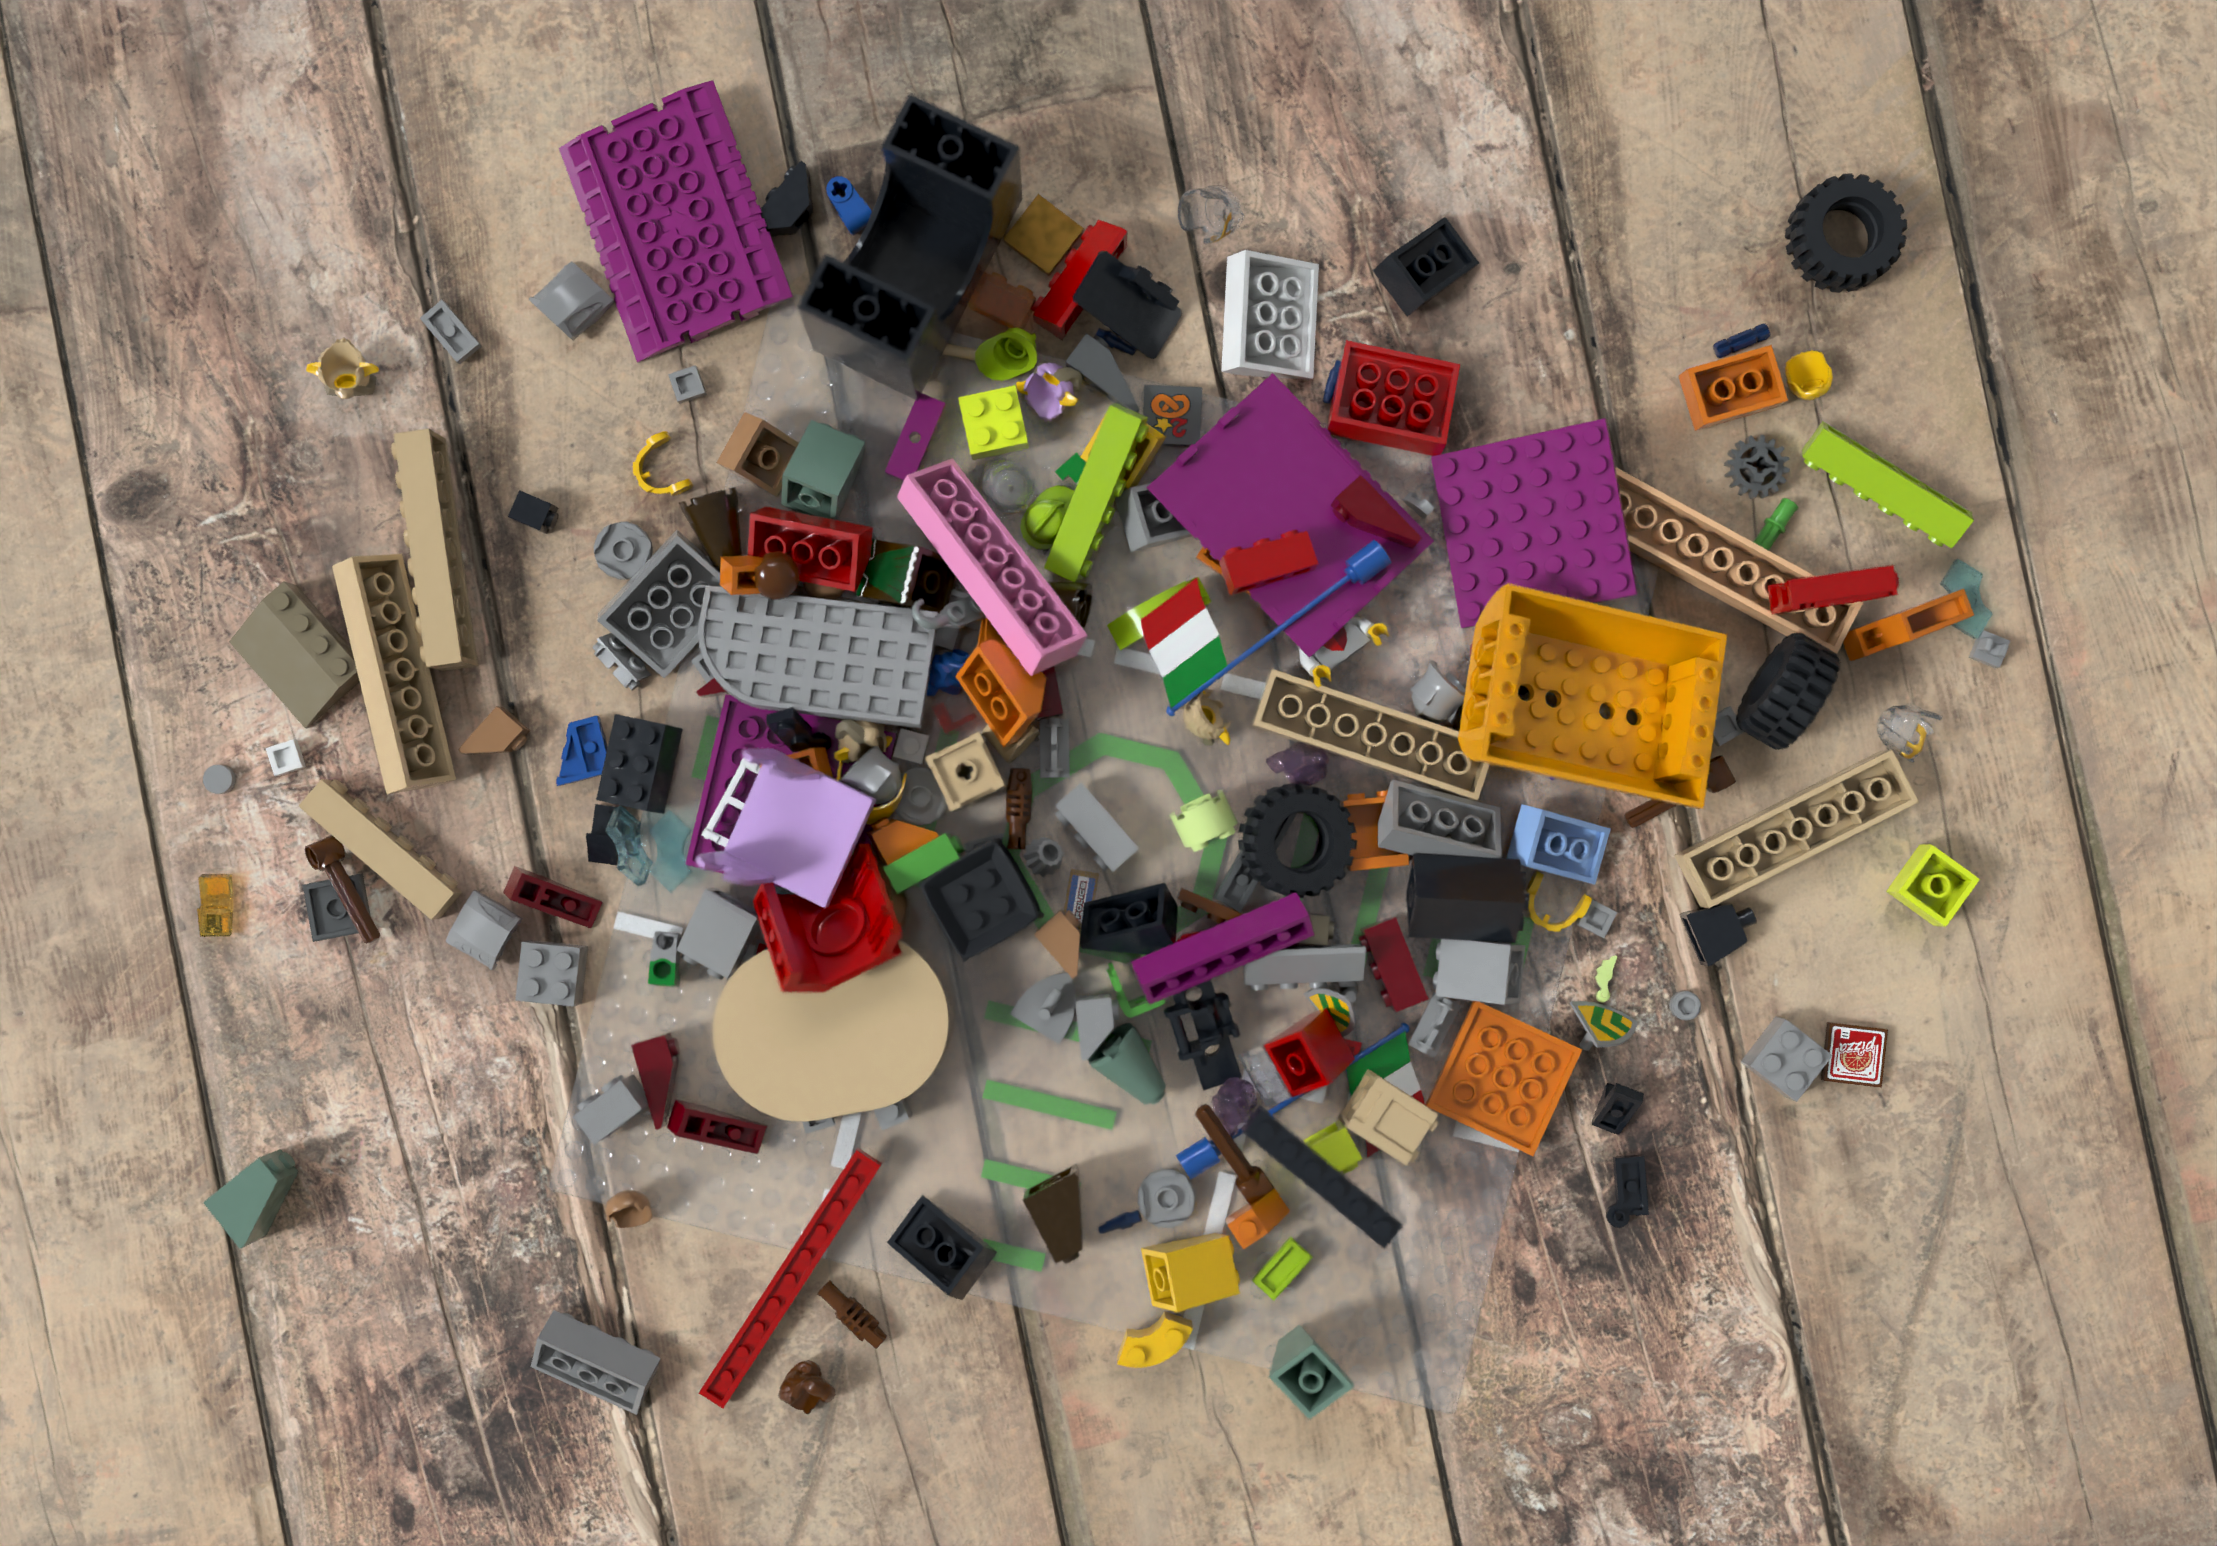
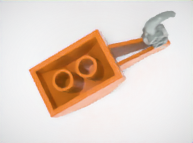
[912,596,1046,748]

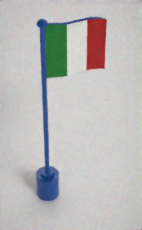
[1141,540,1391,716]
[1176,1023,1425,1180]

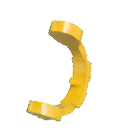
[633,431,693,496]
[1526,870,1592,932]

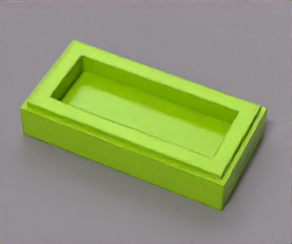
[1252,1236,1313,1301]

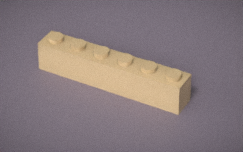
[299,779,462,920]

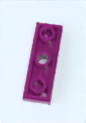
[885,393,946,481]

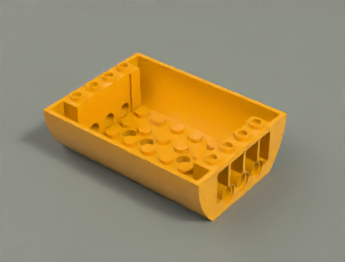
[1458,583,1727,809]

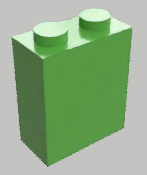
[883,833,965,894]

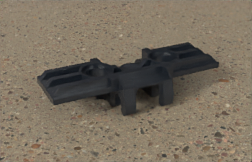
[1164,979,1242,1091]

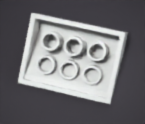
[1221,250,1319,380]

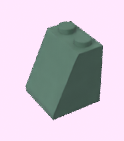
[781,420,865,520]
[203,1149,299,1249]
[1269,1324,1355,1420]

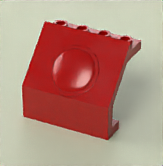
[753,844,902,993]

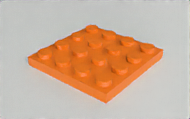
[1425,1001,1582,1156]

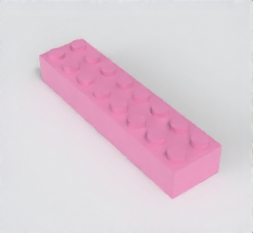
[897,458,1088,676]

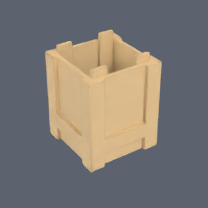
[925,732,1008,812]
[1337,1069,1439,1166]

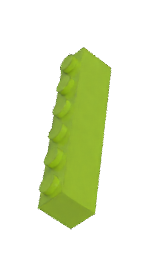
[1044,403,1149,582]
[1802,421,1974,549]

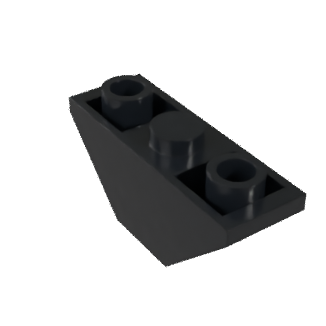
[761,160,813,237]

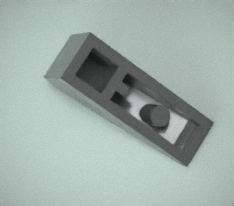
[1066,333,1139,413]

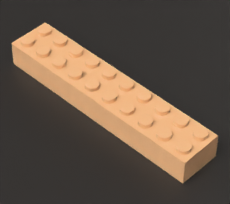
[1615,467,1863,654]

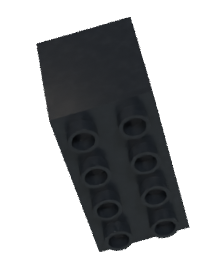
[797,93,1022,401]

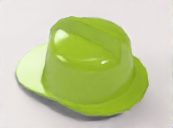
[975,327,1038,381]
[1020,485,1074,550]

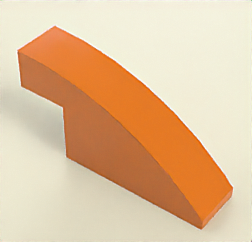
[1843,588,1974,661]

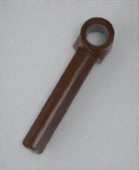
[1624,755,1736,828]
[305,835,380,944]
[1195,1104,1274,1205]

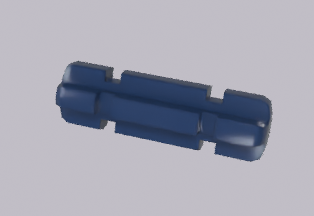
[1713,323,1771,358]

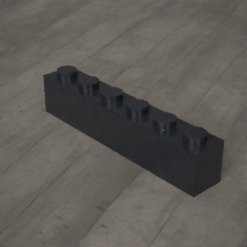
[1241,1105,1403,1250]

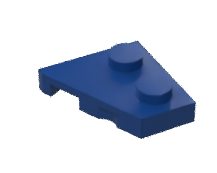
[556,716,608,786]

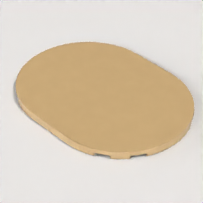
[713,937,950,1121]

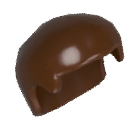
[754,551,800,600]

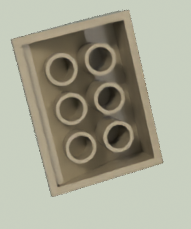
[229,581,360,728]

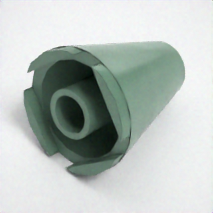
[1088,1023,1166,1105]

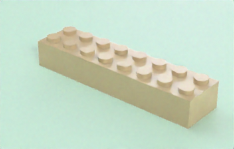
[391,428,478,671]
[332,554,456,794]
[1251,669,1490,800]
[1674,750,1919,908]

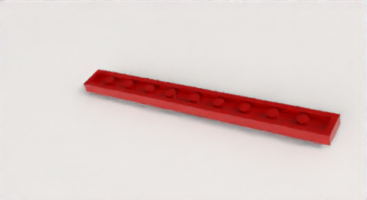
[699,1148,882,1409]

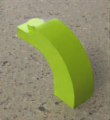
[1107,576,1212,651]

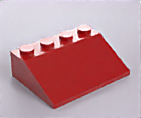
[1327,340,1460,456]

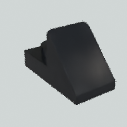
[586,804,627,866]
[1592,1083,1644,1135]

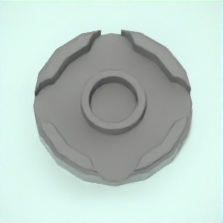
[593,521,653,580]
[891,767,948,825]
[1137,1168,1196,1228]

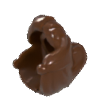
[778,1360,835,1414]

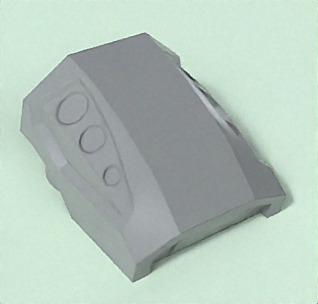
[528,261,615,341]
[446,890,523,970]

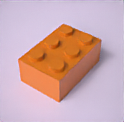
[1679,345,1788,431]

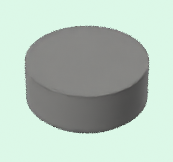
[203,765,236,794]
[1669,991,1701,1020]

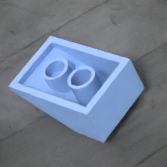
[1506,804,1611,885]

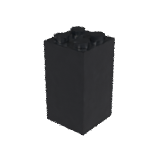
[1406,854,1529,943]

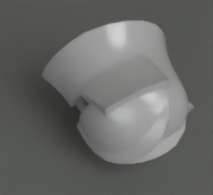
[1410,660,1466,724]
[839,746,901,805]

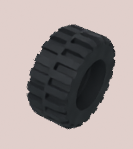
[1785,173,1907,293]
[1736,633,1841,749]
[1238,783,1357,898]

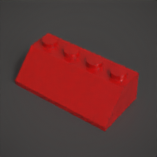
[1032,219,1128,340]
[748,506,873,592]

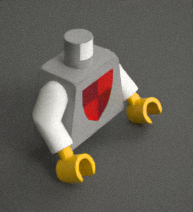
[1299,615,1390,687]

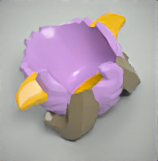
[1016,360,1082,422]

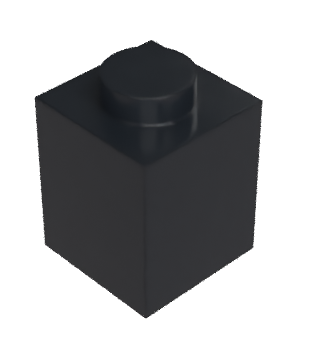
[508,490,559,534]

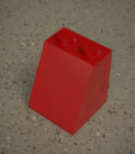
[1264,1008,1355,1097]

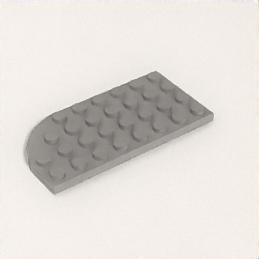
[698,585,938,728]

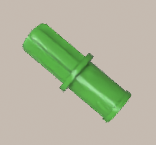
[1754,498,1799,551]

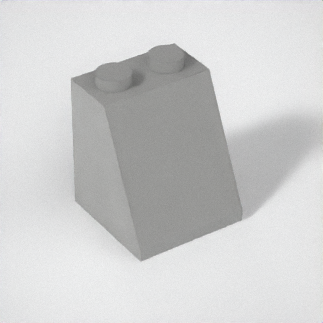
[676,887,761,980]
[1433,939,1525,1005]

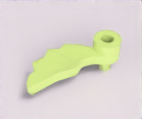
[1595,955,1617,1003]

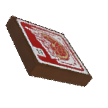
[1821,1022,1888,1088]

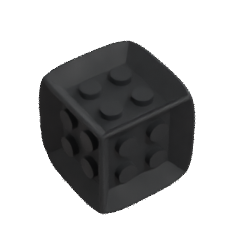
[919,837,1044,962]

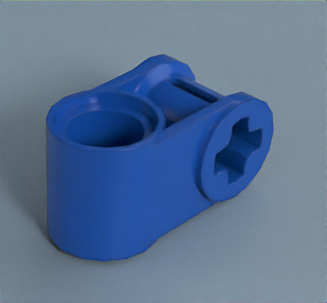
[826,176,872,236]

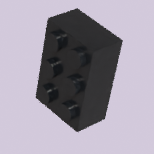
[596,714,683,814]

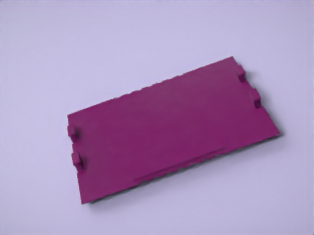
[559,80,793,363]
[1147,373,1434,658]

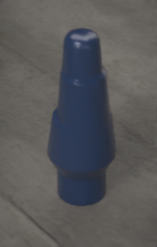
[1095,328,1136,355]
[1323,360,1341,404]
[1098,1210,1142,1234]

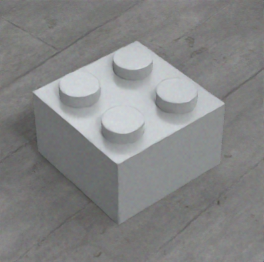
[515,940,588,1007]
[1741,1016,1833,1102]
[573,1074,648,1145]

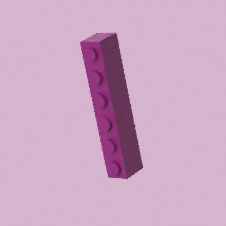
[1131,892,1315,1005]

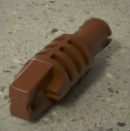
[1005,768,1032,849]
[817,1280,887,1349]

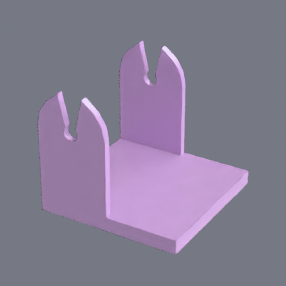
[696,749,877,908]

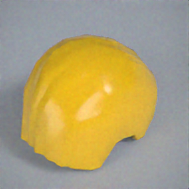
[1785,350,1833,400]

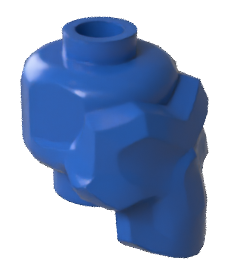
[926,649,969,696]

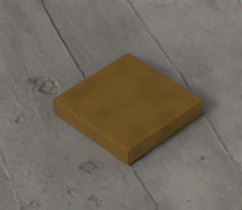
[1003,194,1084,276]

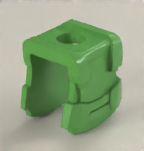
[1107,954,1165,1018]

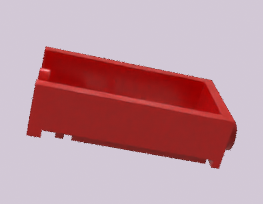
[1767,565,1899,615]

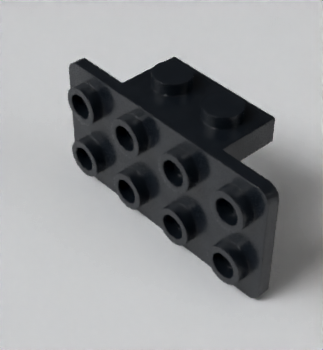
[1073,251,1182,359]

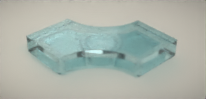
[1940,559,1992,639]
[606,806,653,887]
[649,810,693,893]

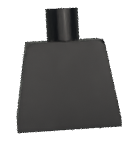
[1679,903,1757,966]

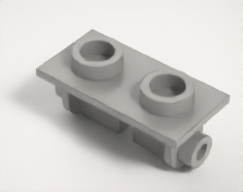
[593,633,651,691]
[1040,718,1070,778]
[1408,992,1461,1058]

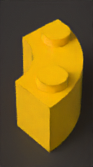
[1117,1311,1193,1368]

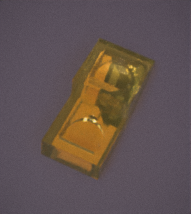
[197,874,233,937]

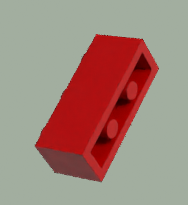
[1219,529,1319,596]

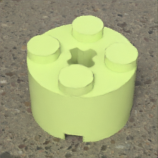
[1169,790,1238,852]

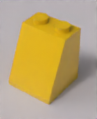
[1141,1233,1240,1312]

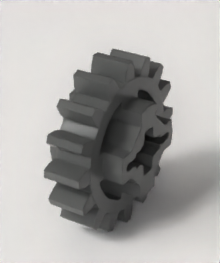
[1724,435,1790,499]

